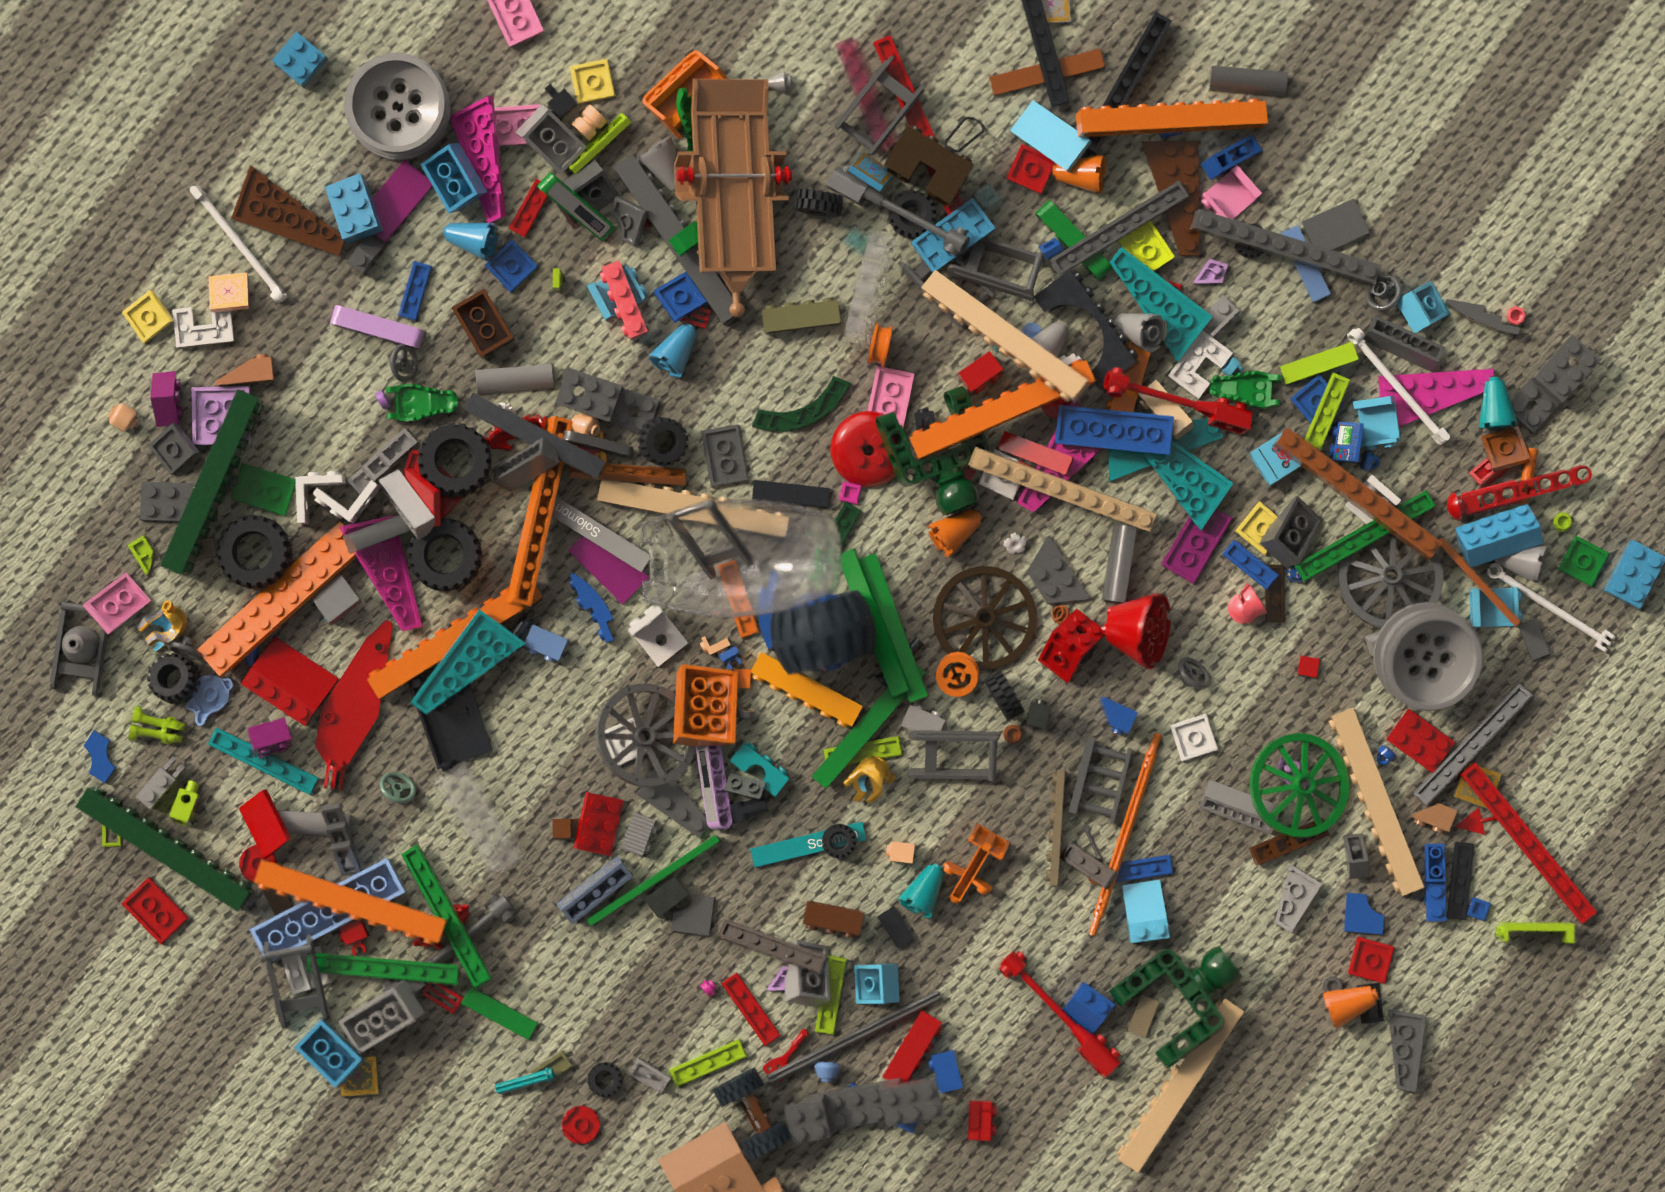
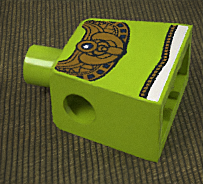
[169,780,200,828]

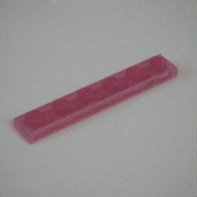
[835,37,894,150]

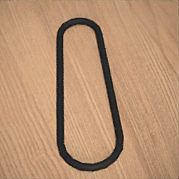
[944,117,985,153]

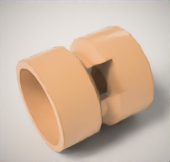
[571,105,608,141]

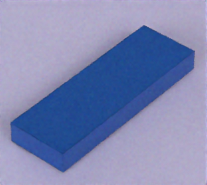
[398,261,433,321]
[1222,540,1279,590]
[1116,855,1173,883]

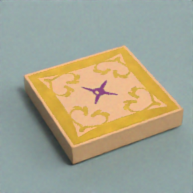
[209,273,249,313]

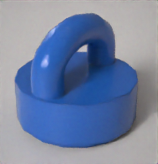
[1360,451,1381,471]
[1377,745,1397,765]

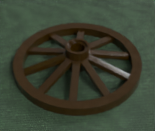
[933,566,1036,670]

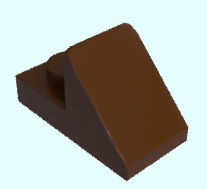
[553,819,580,838]

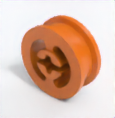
[867,323,893,367]
[936,652,979,697]

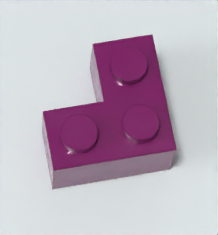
[150,371,183,427]

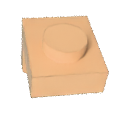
[700,636,731,655]

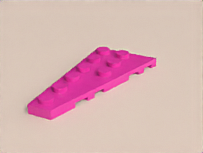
[339,515,422,631]

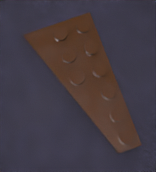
[1141,141,1199,256]
[231,165,345,257]

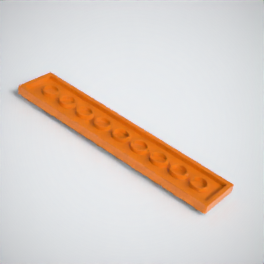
[197,522,357,678]

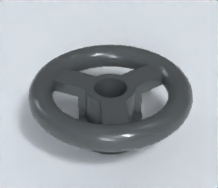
[1365,275,1402,311]
[389,344,417,382]
[166,636,202,660]
[1178,657,1210,689]

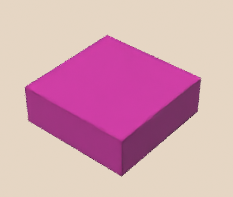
[839,481,862,504]

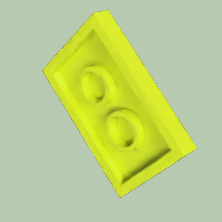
[1118,221,1175,271]

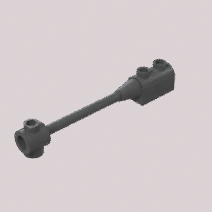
[826,165,970,257]
[382,894,516,995]

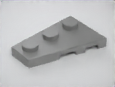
[1275,863,1322,933]

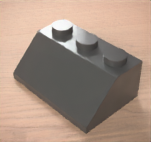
[555,159,620,229]

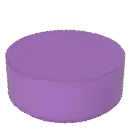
[376,390,392,410]

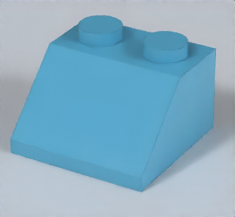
[1397,281,1450,333]
[854,963,900,1004]

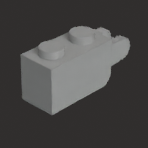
[136,757,186,809]

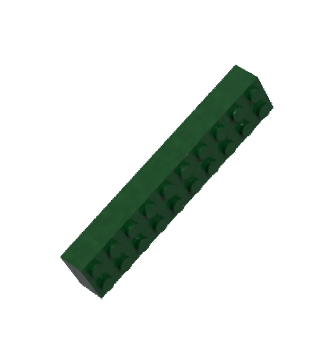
[160,389,264,577]
[75,786,254,911]

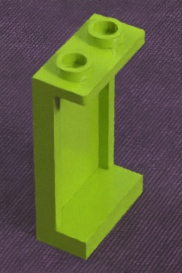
[1496,922,1575,943]

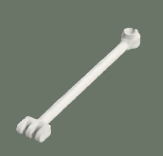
[190,186,288,303]
[1347,328,1450,445]
[1486,563,1616,653]

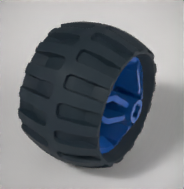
[770,590,876,675]

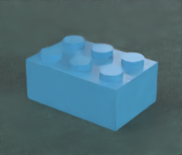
[420,143,487,213]
[325,173,384,244]
[1602,540,1665,609]
[294,1020,366,1088]

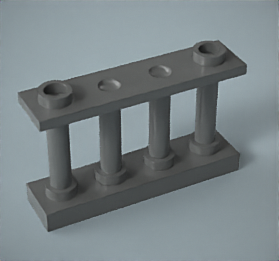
[1068,737,1135,824]

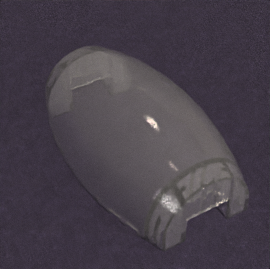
[641,500,842,617]

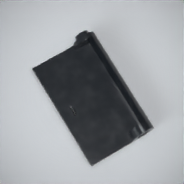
[408,675,493,772]

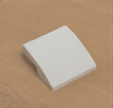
[281,946,332,995]

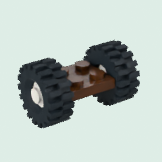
[713,1067,791,1161]

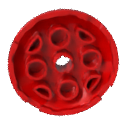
[830,411,898,487]

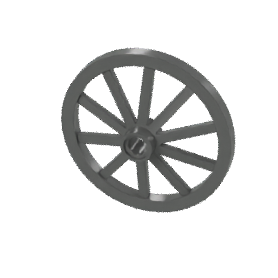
[1339,533,1443,629]
[595,683,696,787]

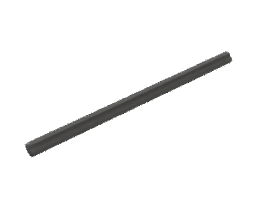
[767,991,942,1084]

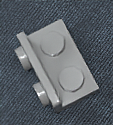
[1203,295,1240,338]

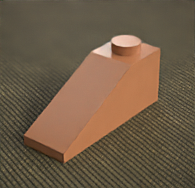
[215,354,275,387]

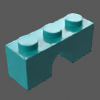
[730,742,789,796]

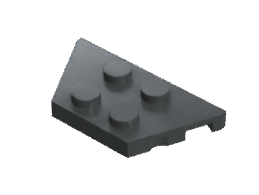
[1027,536,1089,604]

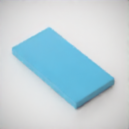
[1010,100,1092,172]

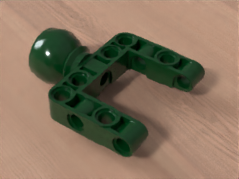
[875,386,989,516]
[1109,945,1243,1069]

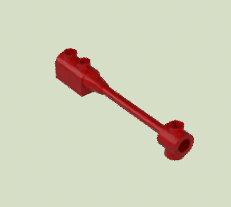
[1104,368,1252,435]
[998,951,1121,1078]

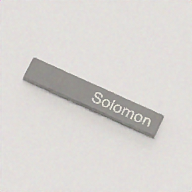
[552,497,652,573]

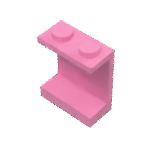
[1201,165,1262,219]

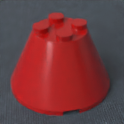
[1102,593,1171,670]

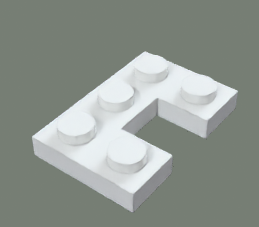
[172,307,235,348]
[1167,330,1233,399]

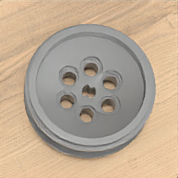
[344,53,451,160]
[1373,602,1483,711]

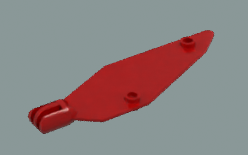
[315,620,393,791]

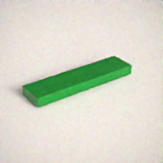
[461,986,538,1040]

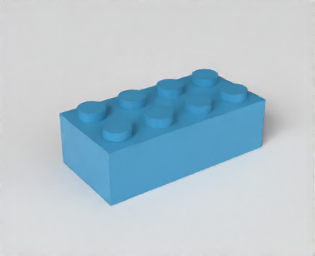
[1455,504,1543,568]

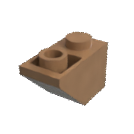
[1411,803,1457,834]

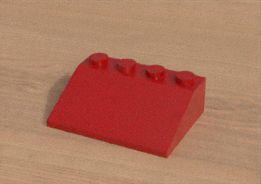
[241,636,339,726]

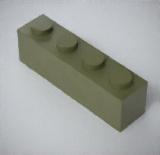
[762,297,841,334]

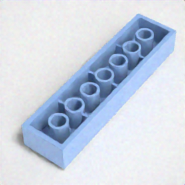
[250,857,407,961]

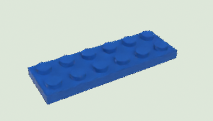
[1055,405,1174,455]

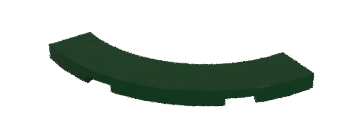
[752,376,851,432]

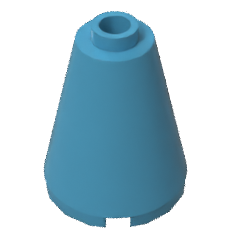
[443,223,499,261]
[649,324,697,378]

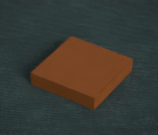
[1481,426,1530,472]

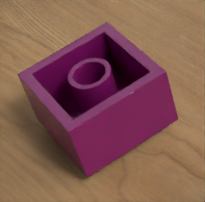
[247,717,292,759]

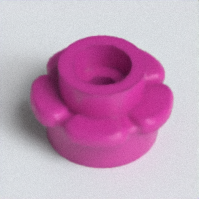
[700,980,717,998]

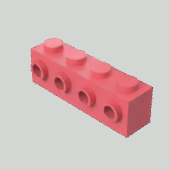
[600,261,648,340]

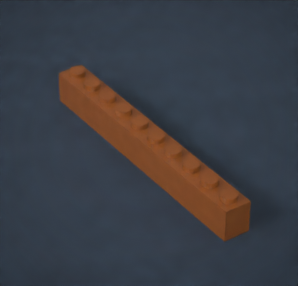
[1273,427,1442,560]

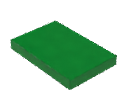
[231,463,296,516]

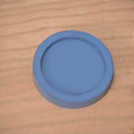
[1022,323,1041,339]

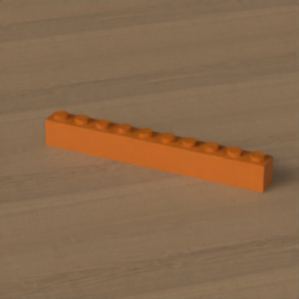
[1076,99,1268,137]
[909,359,1096,461]
[506,416,573,608]
[367,587,543,699]
[254,860,447,945]

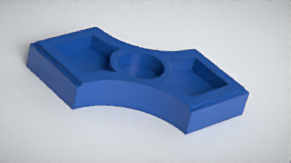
[83,730,116,783]

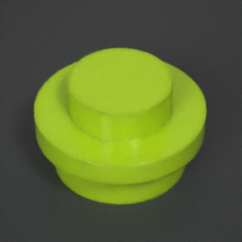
[1553,512,1572,532]

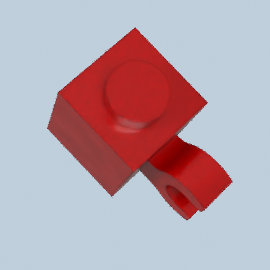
[338,918,369,956]

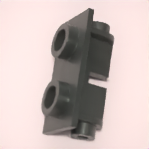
[724,773,766,799]

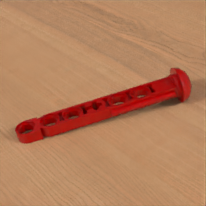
[1447,465,1592,521]

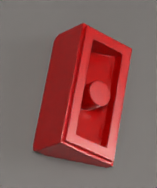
[1469,457,1511,488]

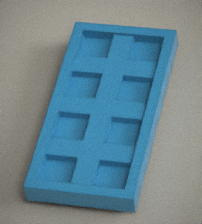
[911,198,995,273]

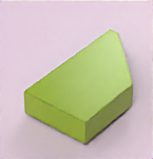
[128,535,155,575]

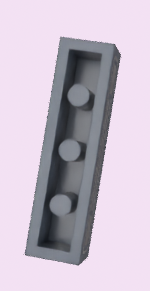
[557,856,633,924]

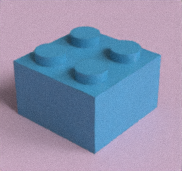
[272,32,328,88]

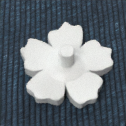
[1003,533,1027,555]

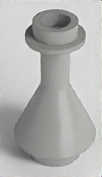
[748,71,791,94]

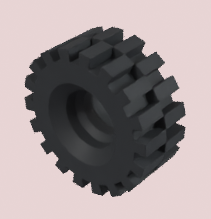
[793,189,843,217]
[888,189,936,239]
[984,670,1025,721]

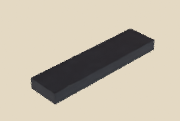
[752,480,830,507]
[1446,842,1474,920]

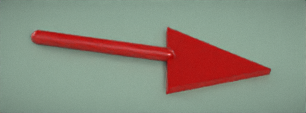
[1455,807,1518,835]

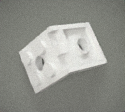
[295,471,346,525]
[313,480,381,524]
[628,605,688,667]

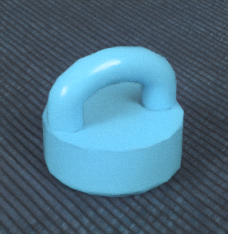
[1222,357,1243,376]

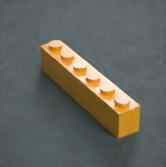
[750,652,863,728]

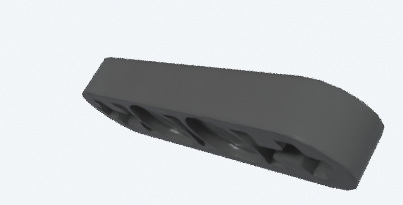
[563,431,634,458]

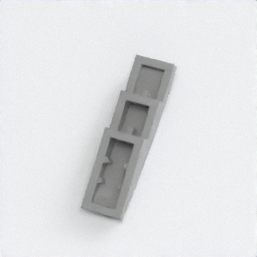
[346,428,417,496]

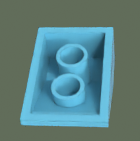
[1122,880,1170,943]

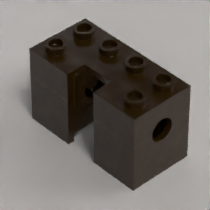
[884,125,974,209]

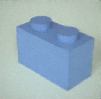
[523,625,569,663]

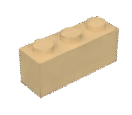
[1139,380,1194,441]

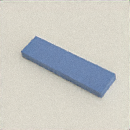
[1280,225,1330,302]

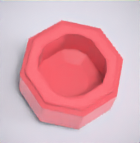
[1506,306,1526,326]

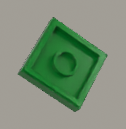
[1557,535,1609,587]

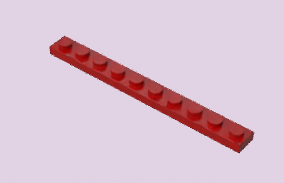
[873,35,964,216]
[1460,762,1597,924]

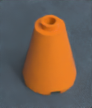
[1053,155,1106,193]
[927,509,982,557]
[1323,986,1379,1029]

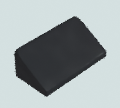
[1356,983,1384,1024]

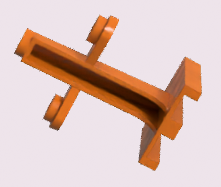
[944,823,1010,904]

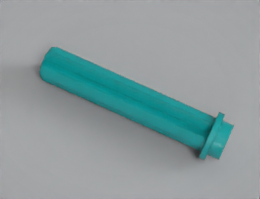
[495,1067,555,1094]

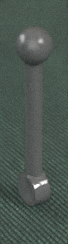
[1082,824,1103,862]

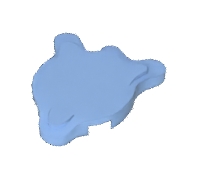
[186,675,234,726]

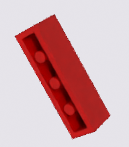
[882,1010,943,1083]

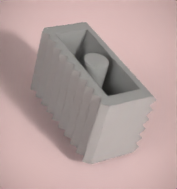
[620,812,658,856]

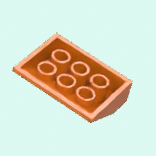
[673,664,738,746]

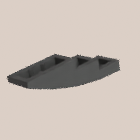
[1444,299,1520,336]
[321,802,361,876]

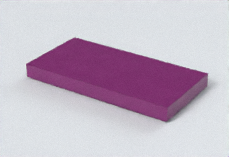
[373,160,433,243]
[1161,509,1233,584]
[568,536,650,605]

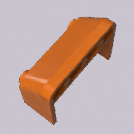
[643,51,728,140]

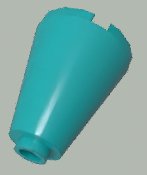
[1479,377,1517,429]
[897,863,945,919]

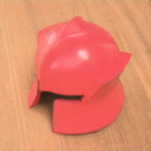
[1228,582,1267,624]

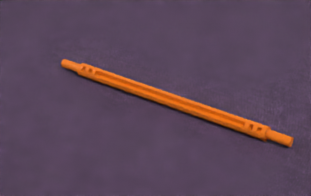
[1089,733,1162,936]

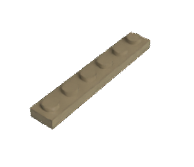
[1046,770,1065,886]

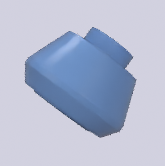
[814,1062,841,1082]

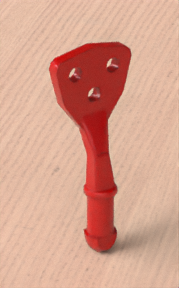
[763,1029,809,1082]

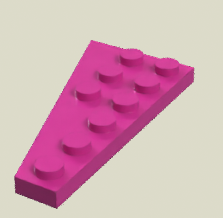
[450,95,506,223]
[1378,369,1494,427]
[1017,402,1102,512]

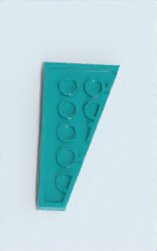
[1110,247,1213,362]
[1108,419,1223,482]
[1142,440,1233,531]
[410,609,526,714]

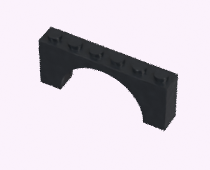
[1034,269,1140,390]

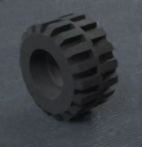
[637,417,689,466]
[147,653,201,705]

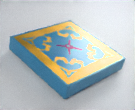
[848,152,893,191]

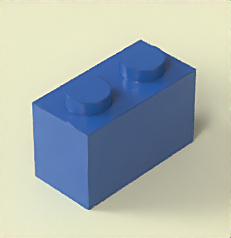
[928,1049,963,1094]

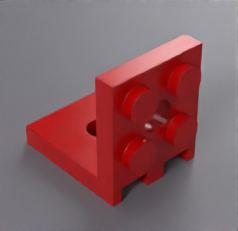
[1038,609,1105,683]

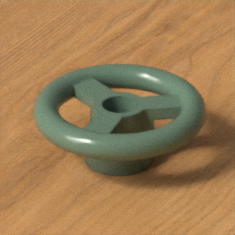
[379,772,416,804]

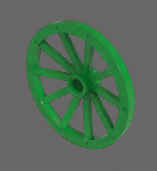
[1249,733,1349,837]

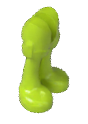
[128,706,186,745]

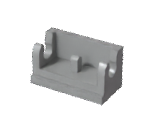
[629,1057,671,1094]

